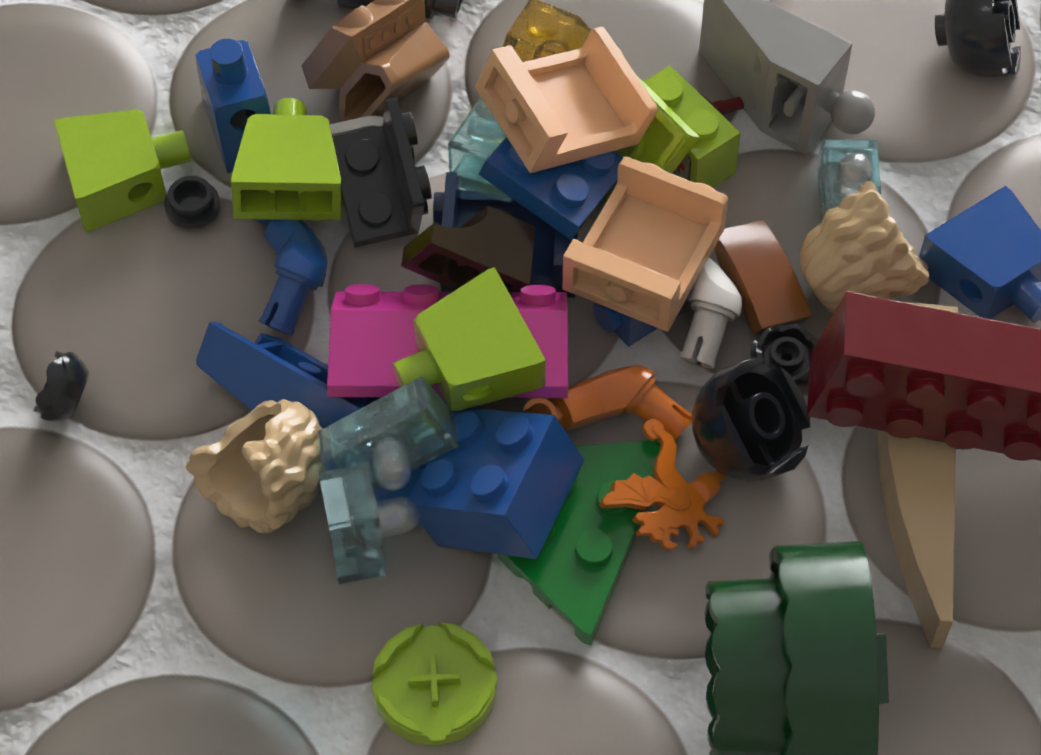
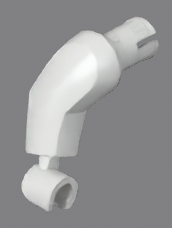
[679,258,742,369]

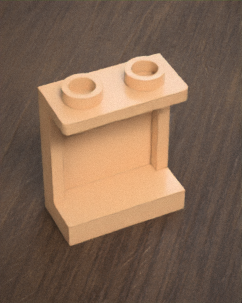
[475,27,658,173]
[562,156,728,332]

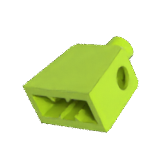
[231,98,341,221]
[54,109,192,232]
[392,267,546,411]

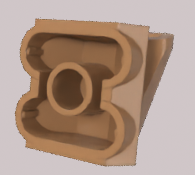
[301,0,449,122]

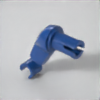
[253,219,328,336]

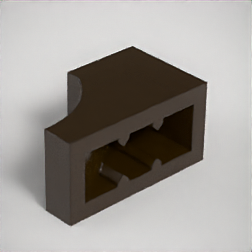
[401,206,536,292]

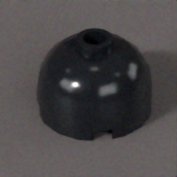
[935,0,1021,77]
[692,357,810,481]

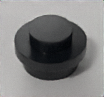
[164,176,220,229]

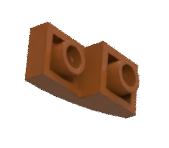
[714,220,812,335]

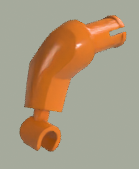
[521,365,692,441]

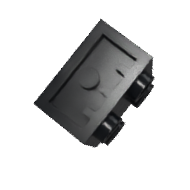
[332,97,432,248]

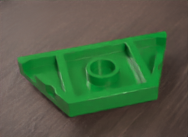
[497,440,660,646]

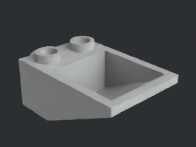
[699,0,875,155]

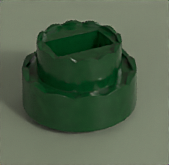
[704,541,889,755]

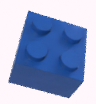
[405,408,584,559]

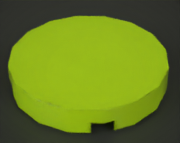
[371,622,497,746]

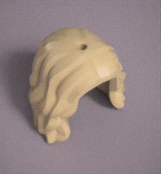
[799,181,929,314]
[186,399,333,534]

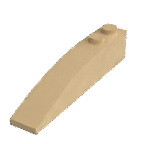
[876,301,958,649]

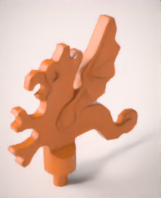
[599,419,725,551]

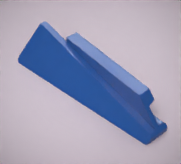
[196,321,432,532]

